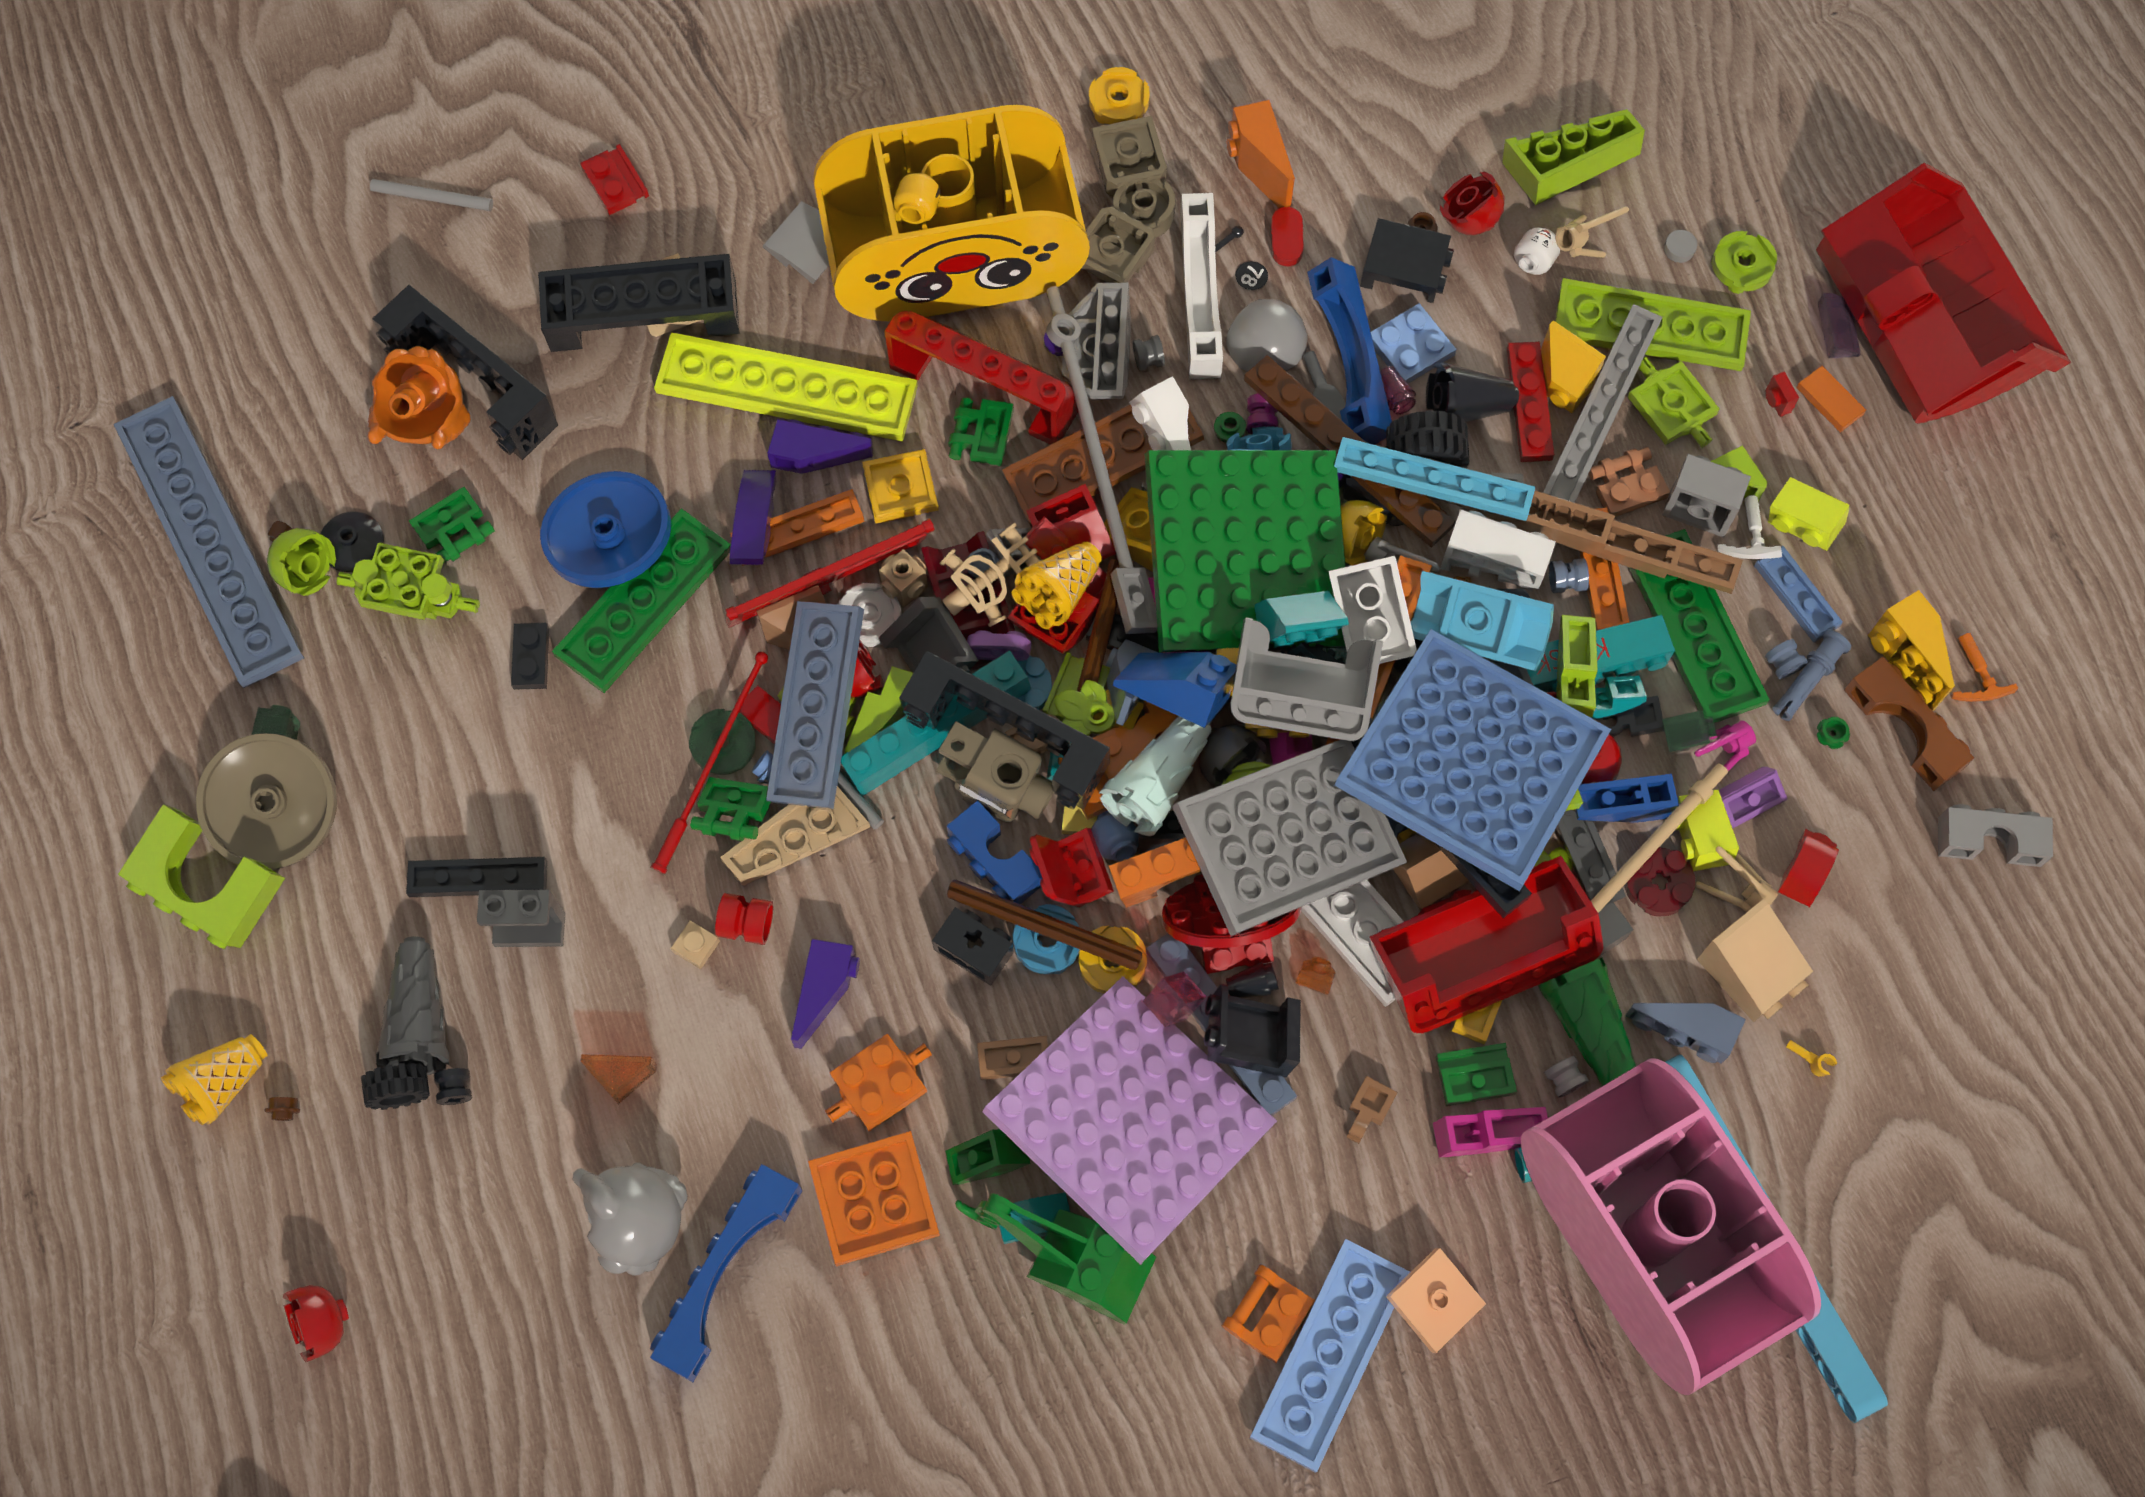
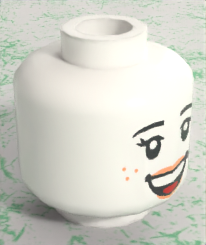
[1514,228,1560,275]

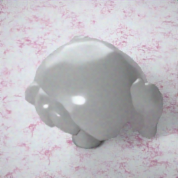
[573,1163,688,1276]

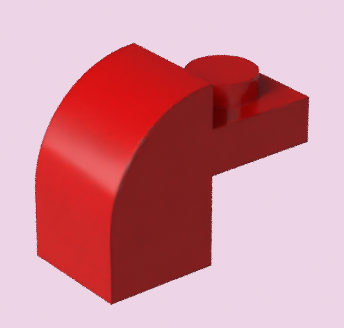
[1778,829,1839,907]

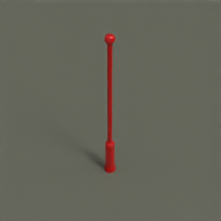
[650,651,768,874]

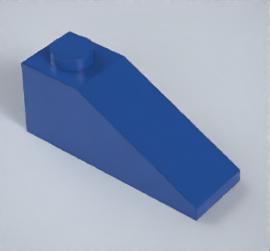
[1575,774,1679,823]

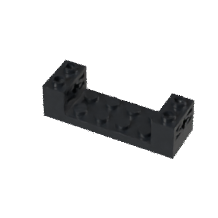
[538,254,740,352]
[372,285,558,460]
[899,651,1110,810]

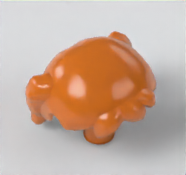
[368,346,471,449]

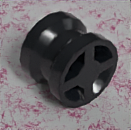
[434,1068,472,1105]

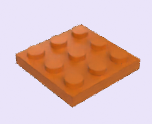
[808,1131,940,1267]

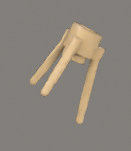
[1555,207,1629,258]
[1695,846,1779,913]

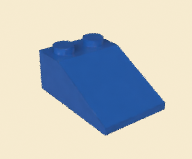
[1112,652,1236,728]

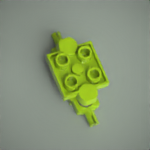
[337,543,480,620]

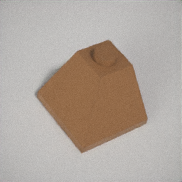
[756,585,826,650]

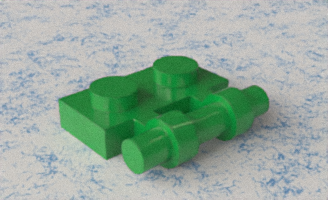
[948,398,1014,466]
[409,487,495,564]
[690,777,771,841]

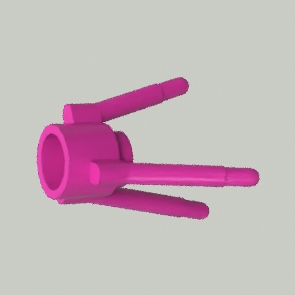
[1682,720,1756,771]

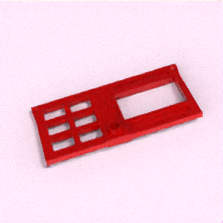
[725,518,935,628]

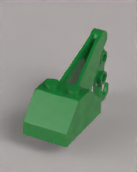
[955,1193,1156,1325]

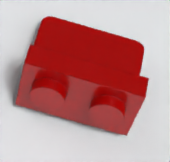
[1030,827,1114,908]

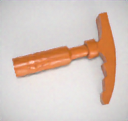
[1951,633,2018,702]

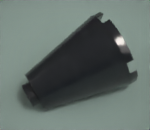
[1426,363,1519,422]

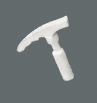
[1717,495,1782,559]

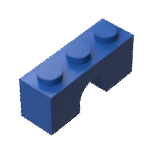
[947,800,1042,904]

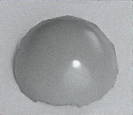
[1226,299,1308,372]

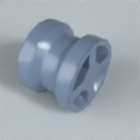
[1765,639,1808,680]

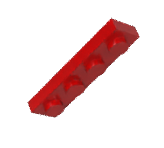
[1507,341,1555,462]

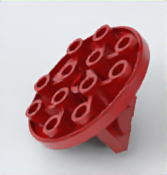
[1162,874,1302,974]

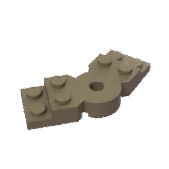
[1081,116,1175,283]

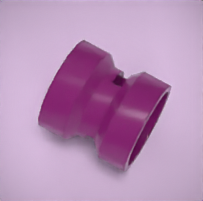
[1246,393,1278,434]

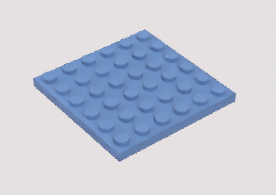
[1334,629,1611,891]

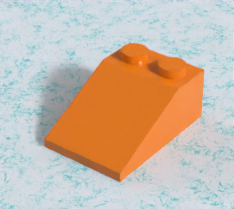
[1226,100,1295,208]

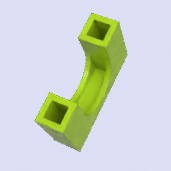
[118,804,285,949]

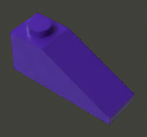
[791,939,860,1049]

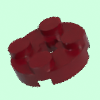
[1624,847,1695,917]

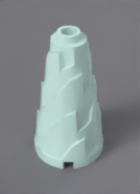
[1099,716,1211,836]

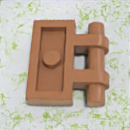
[1588,447,1671,517]

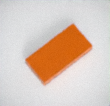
[1796,366,1866,433]

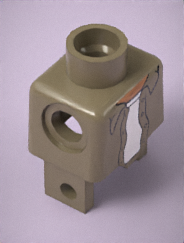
[936,722,1054,822]

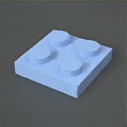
[1371,303,1457,386]

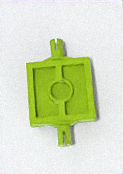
[1628,357,1720,448]

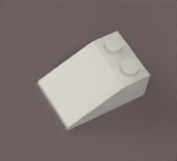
[1329,556,1417,664]

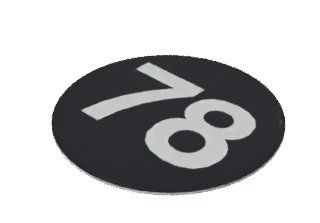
[1235,261,1268,290]

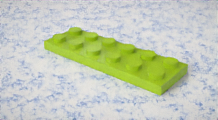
[1555,278,1751,371]

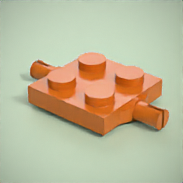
[825,1033,932,1131]

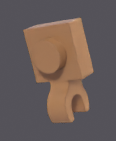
[1347,1076,1398,1144]

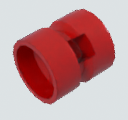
[715,893,774,945]

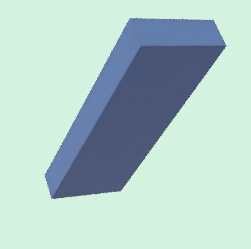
[1754,546,1843,642]

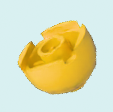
[1340,500,1386,566]

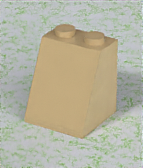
[1697,899,1813,1022]

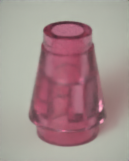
[1380,366,1416,415]

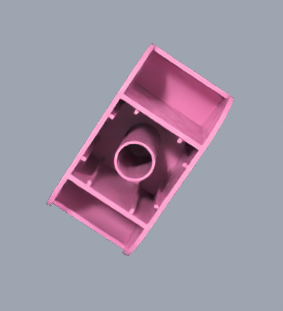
[1521,1058,1821,1395]

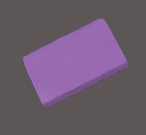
[1719,767,1787,829]

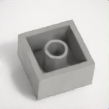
[1662,454,1751,537]

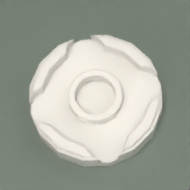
[838,583,902,647]

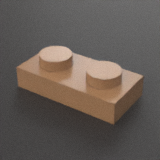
[977,1036,1048,1080]

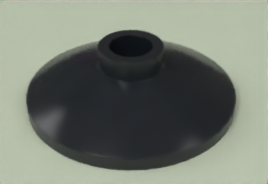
[320,512,384,572]

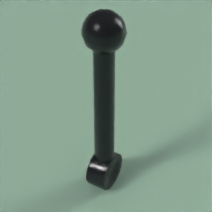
[1215,226,1244,253]

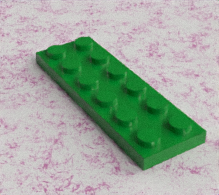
[552,508,731,693]
[1629,529,1770,726]

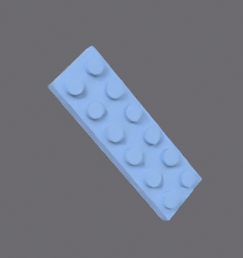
[1250,1239,1410,1473]

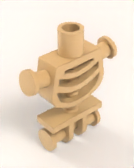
[940,523,1040,627]

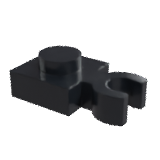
[1603,696,1665,737]

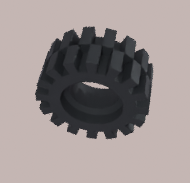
[361,1063,430,1110]

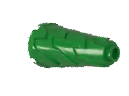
[1538,957,1636,1086]

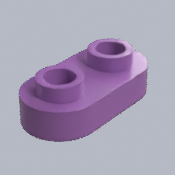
[967,631,1032,661]

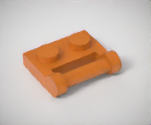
[1221,1264,1315,1363]

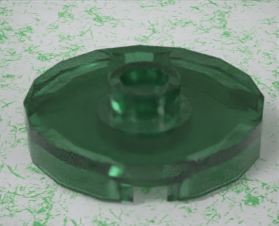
[689,709,756,775]

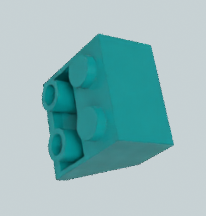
[1254,591,1349,648]

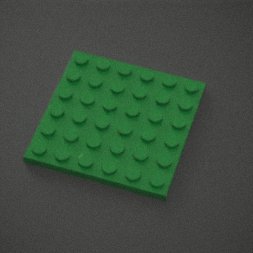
[1144,450,1346,652]

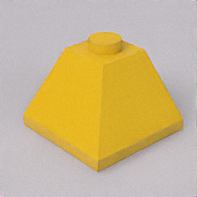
[1541,320,1606,413]

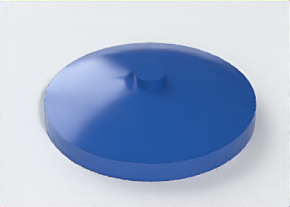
[540,471,671,588]

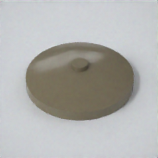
[196,733,337,869]

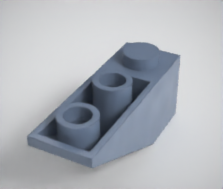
[1625,1003,1746,1064]

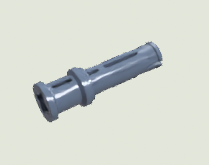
[1772,630,1851,721]

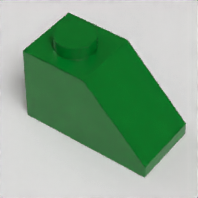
[945,1129,1031,1185]

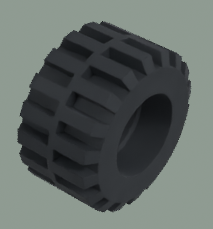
[1386,411,1470,469]

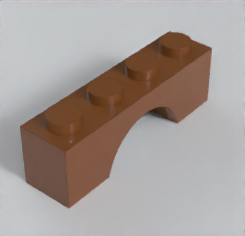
[1844,656,1974,791]

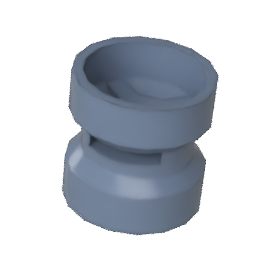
[1549,558,1589,593]

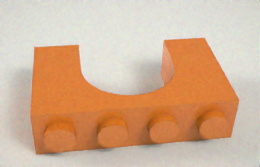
[1109,838,1201,908]

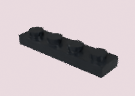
[406,857,547,897]

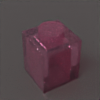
[1143,971,1207,1027]

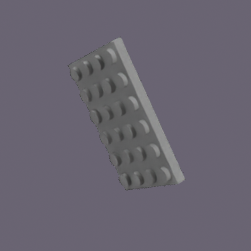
[1172,740,1407,936]

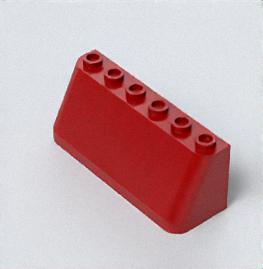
[884,311,1078,445]
[1369,856,1604,1033]

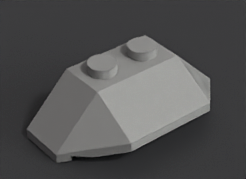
[1062,282,1131,399]

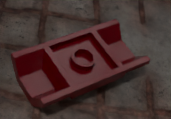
[921,531,1015,670]

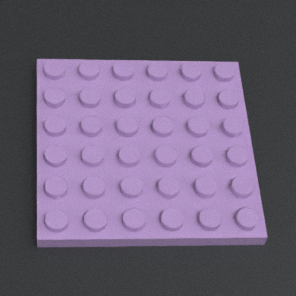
[982,976,1277,1265]

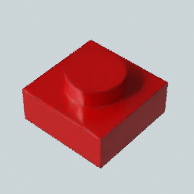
[1765,371,1799,417]

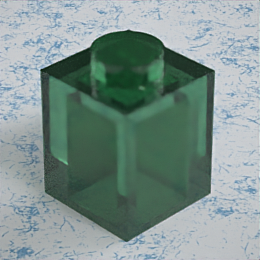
[252,705,301,740]
[1662,710,1717,754]

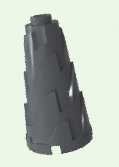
[376,936,449,1075]

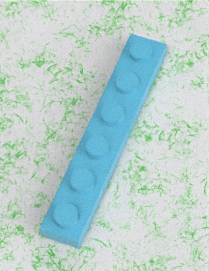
[1334,437,1535,521]

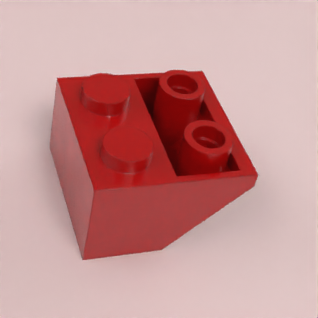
[1026,484,1116,560]
[1007,592,1099,654]

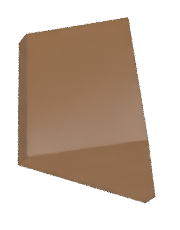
[1393,833,1470,911]

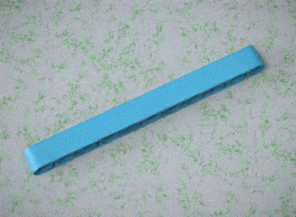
[1665,1054,1888,1423]

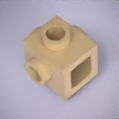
[879,549,928,607]

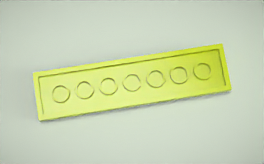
[654,332,918,441]

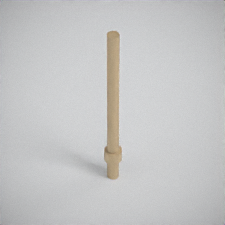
[1591,763,1728,913]

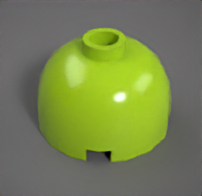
[267,528,336,596]

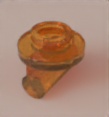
[1295,956,1336,995]

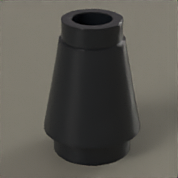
[1226,962,1279,997]

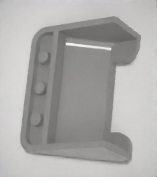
[1231,617,1383,741]

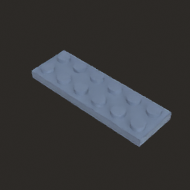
[766,601,864,809]

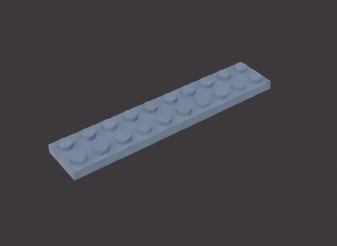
[113,396,304,688]

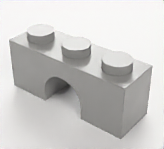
[1938,804,2053,867]

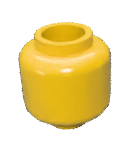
[894,173,941,224]

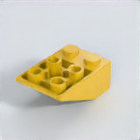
[1868,590,1955,711]

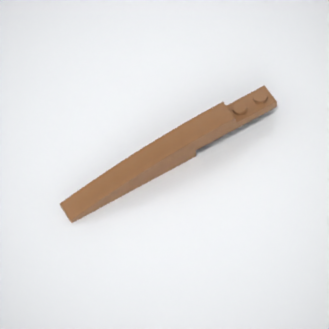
[1427,458,1743,594]

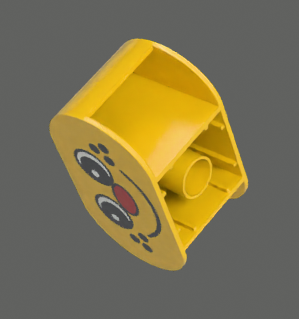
[813,105,1090,322]

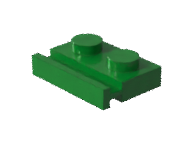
[1435,1043,1517,1106]

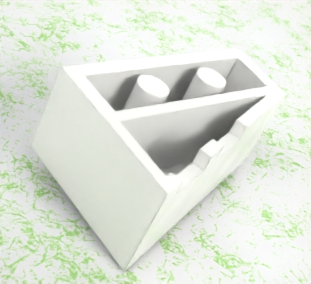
[1440,510,1556,589]

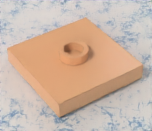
[1386,1248,1486,1353]

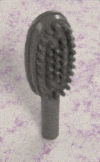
[1303,351,1346,421]

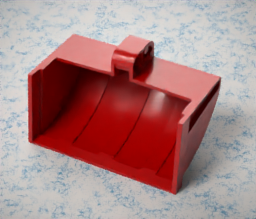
[1816,163,2071,424]

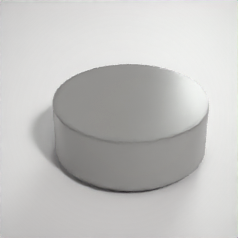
[1664,230,1697,263]

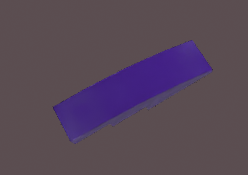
[729,470,777,565]

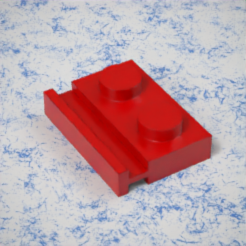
[580,144,649,216]

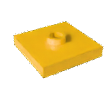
[862,449,939,524]

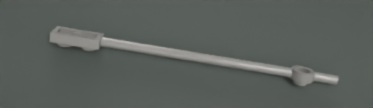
[1046,286,1158,634]

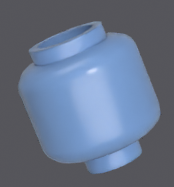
[1091,811,1139,862]

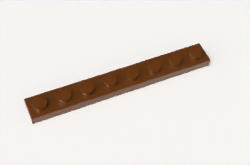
[1244,355,1455,548]

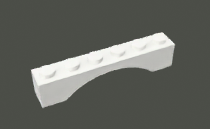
[1181,193,1223,379]
[1129,376,1191,450]

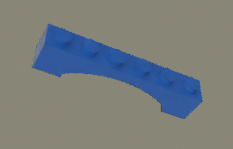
[1307,257,1392,445]
[650,1164,803,1383]

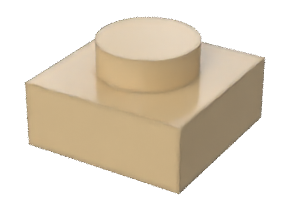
[670,921,720,969]

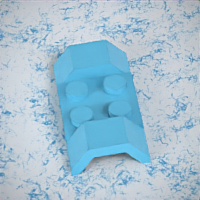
[1410,571,1554,671]

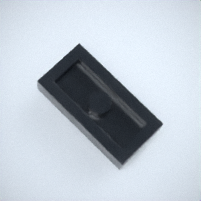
[511,623,549,690]

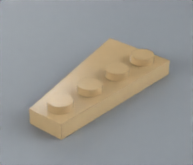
[720,786,870,886]

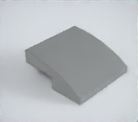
[763,201,829,284]

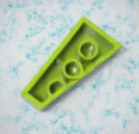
[1502,109,1645,205]

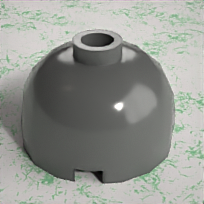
[1198,724,1266,788]

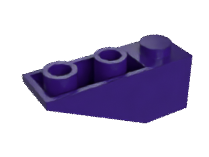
[767,419,874,474]

